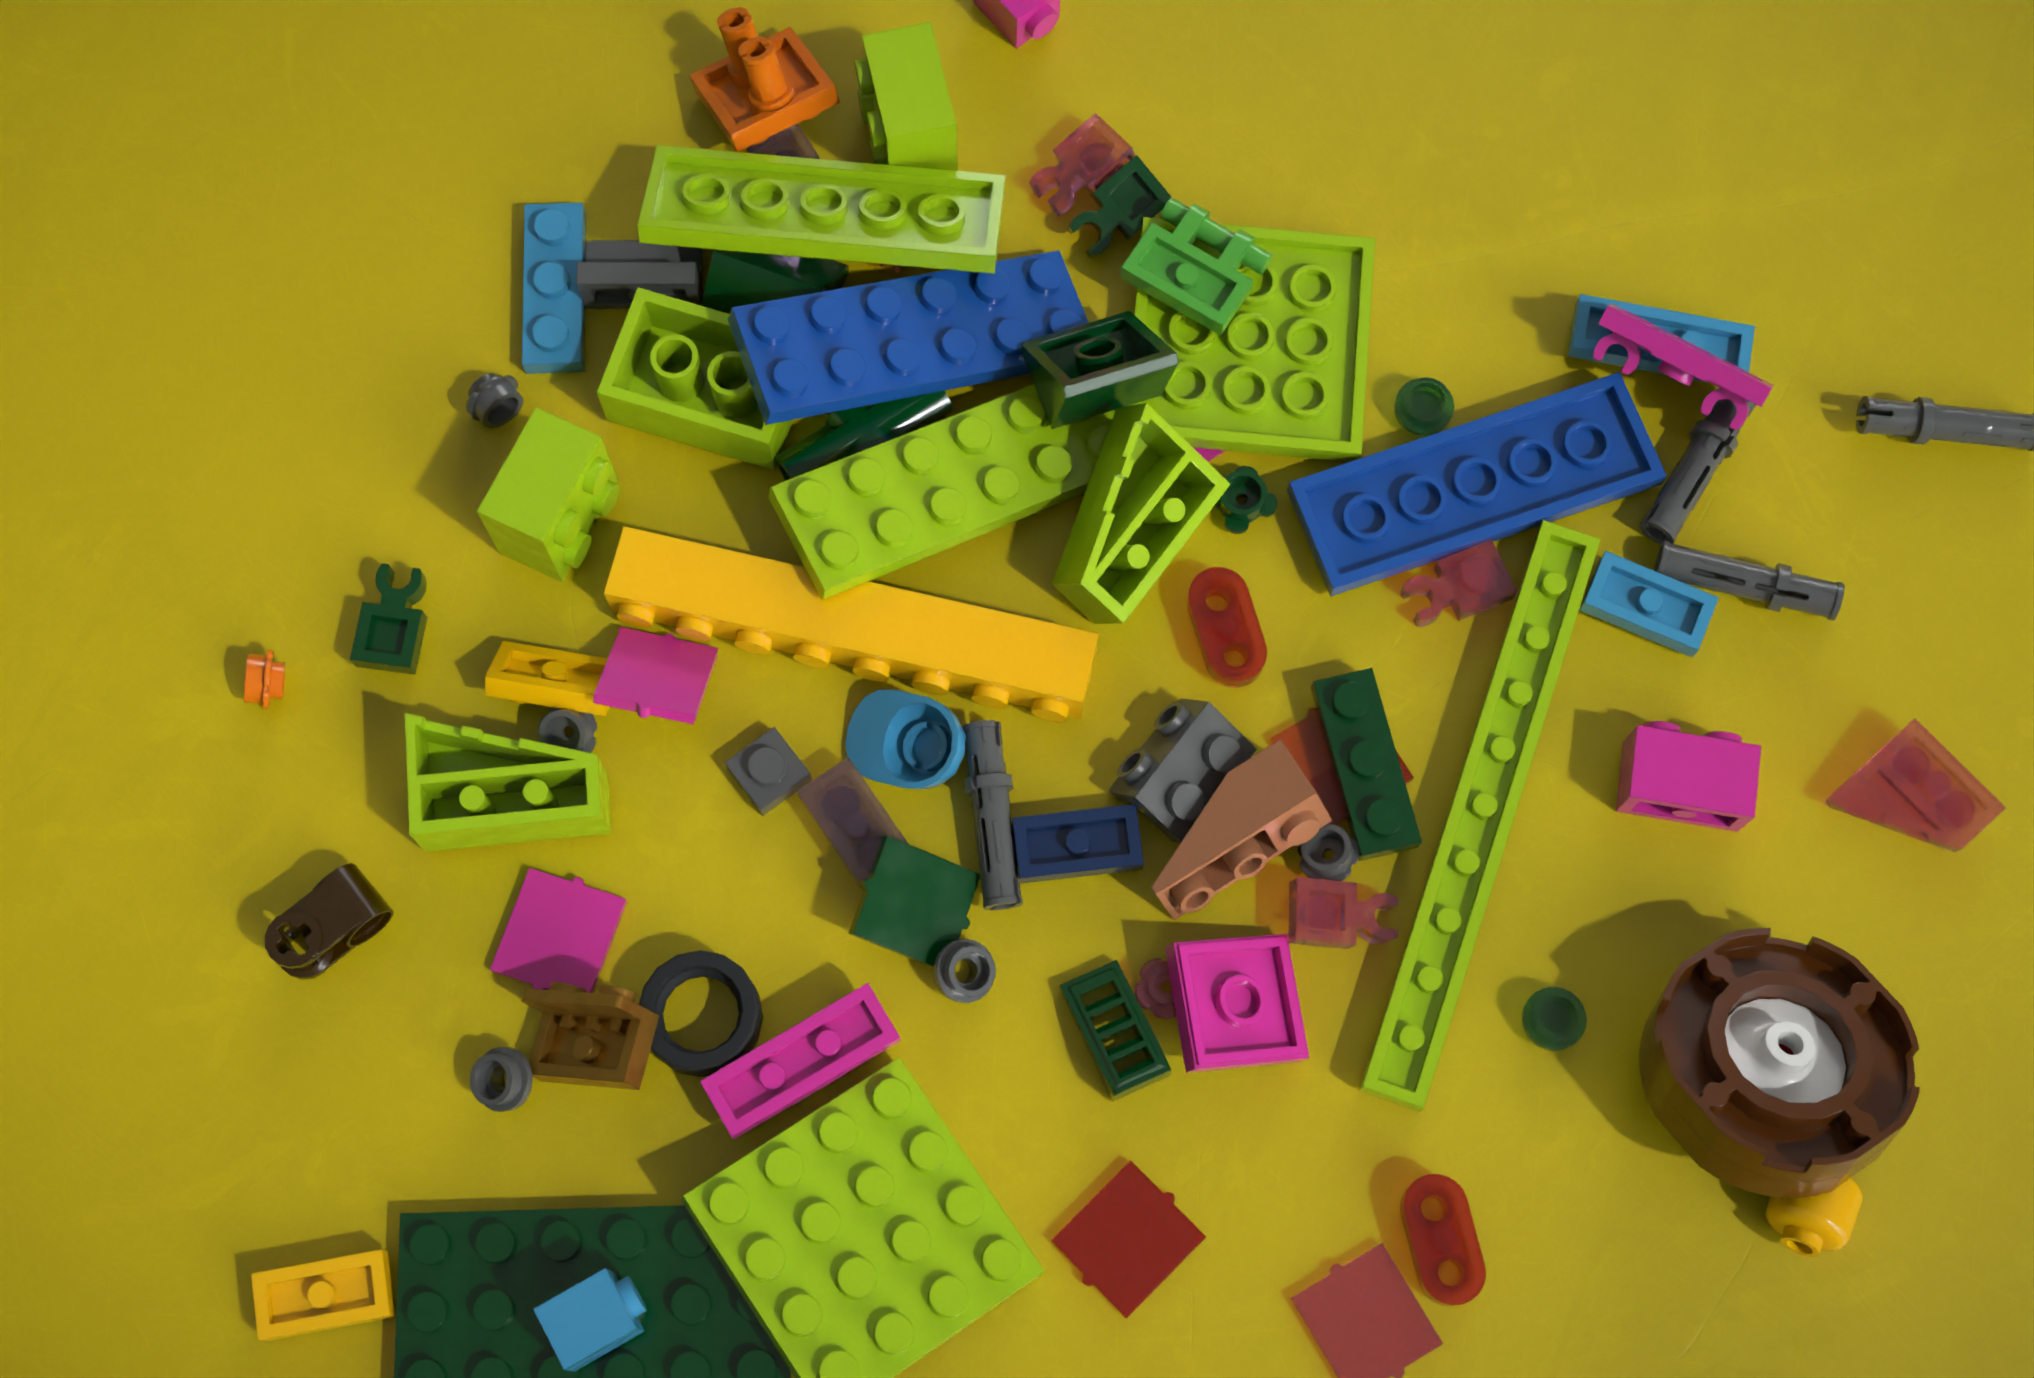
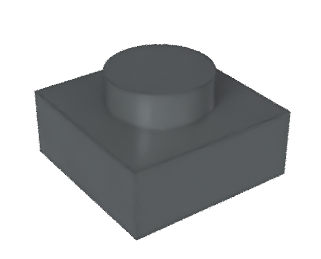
[725,727,812,816]

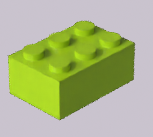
[597,287,793,471]

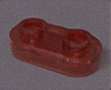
[1187,567,1267,688]
[1400,1174,1486,1307]

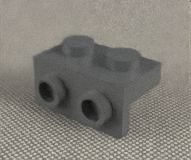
[1109,698,1257,843]

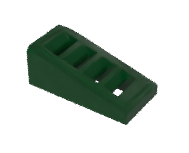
[1059,960,1172,1102]

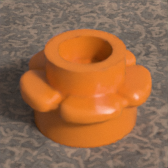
[244,649,286,709]

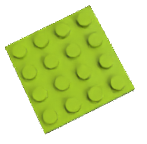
[1129,217,1375,462]
[681,1057,1045,1378]

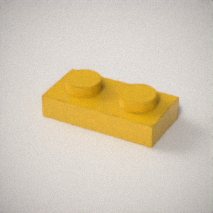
[485,641,610,716]
[251,1249,395,1341]

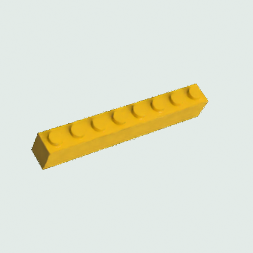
[604,526,1099,722]

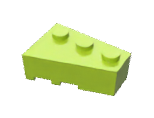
[405,713,612,852]

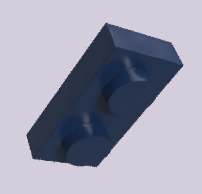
[1012,804,1144,884]

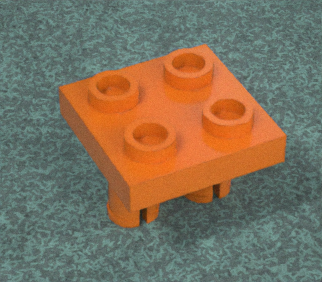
[689,7,840,152]

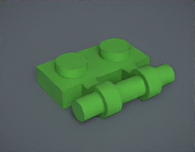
[1120,197,1273,335]

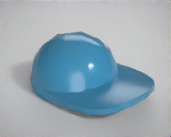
[845,690,966,789]

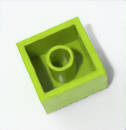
[854,21,958,171]
[477,407,620,582]

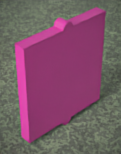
[593,627,718,725]
[490,868,627,993]

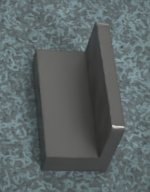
[576,240,703,309]

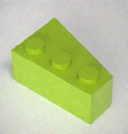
[1052,403,1230,624]

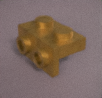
[521,982,659,1090]

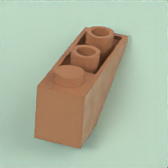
[1151,739,1332,920]

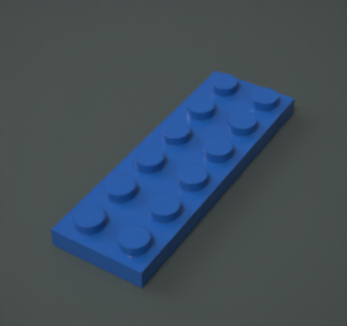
[728,250,1089,425]
[1287,372,1667,597]

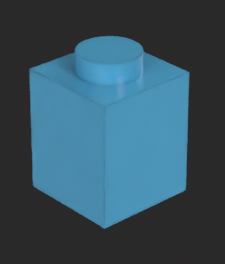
[533,1268,647,1372]

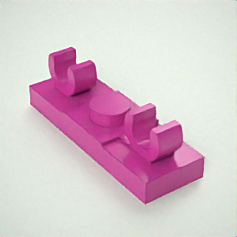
[1593,304,1774,430]
[700,983,901,1140]

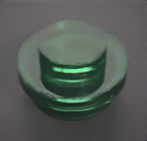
[1394,377,1454,436]
[1522,987,1587,1051]

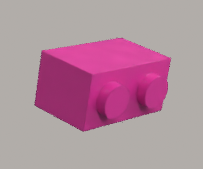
[1616,721,1761,832]

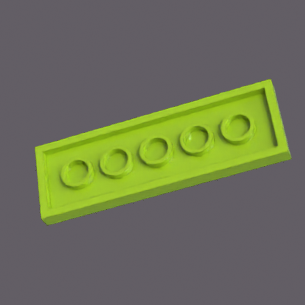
[637,145,1006,274]
[768,384,1115,600]

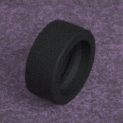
[639,950,763,1077]

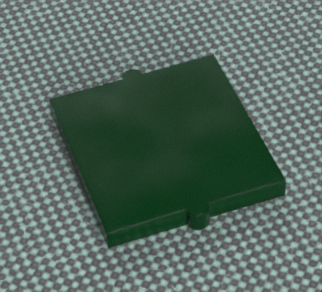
[848,836,981,968]

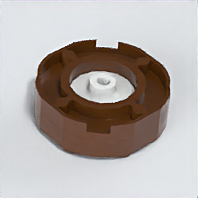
[1639,928,1920,1198]

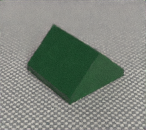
[701,250,849,314]
[1020,311,1178,429]

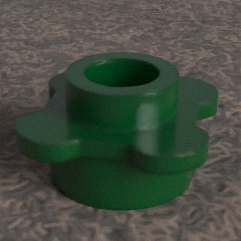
[1214,466,1277,534]

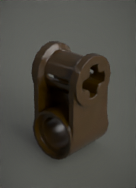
[265,863,394,980]

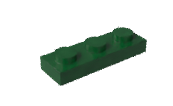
[1311,668,1422,861]

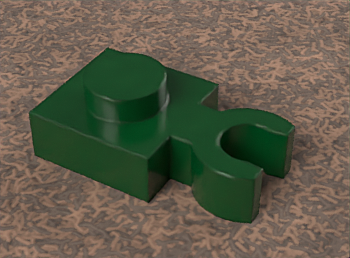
[1066,155,1171,257]
[350,563,427,675]

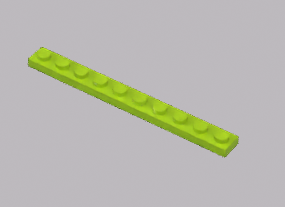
[1359,520,1601,1112]

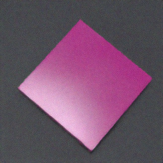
[1165,934,1309,1073]

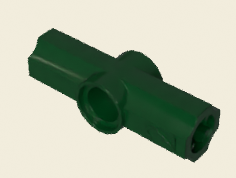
[774,390,952,481]

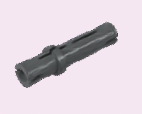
[1856,396,2034,451]
[1639,399,1756,544]
[1654,540,1845,621]
[962,720,1023,910]

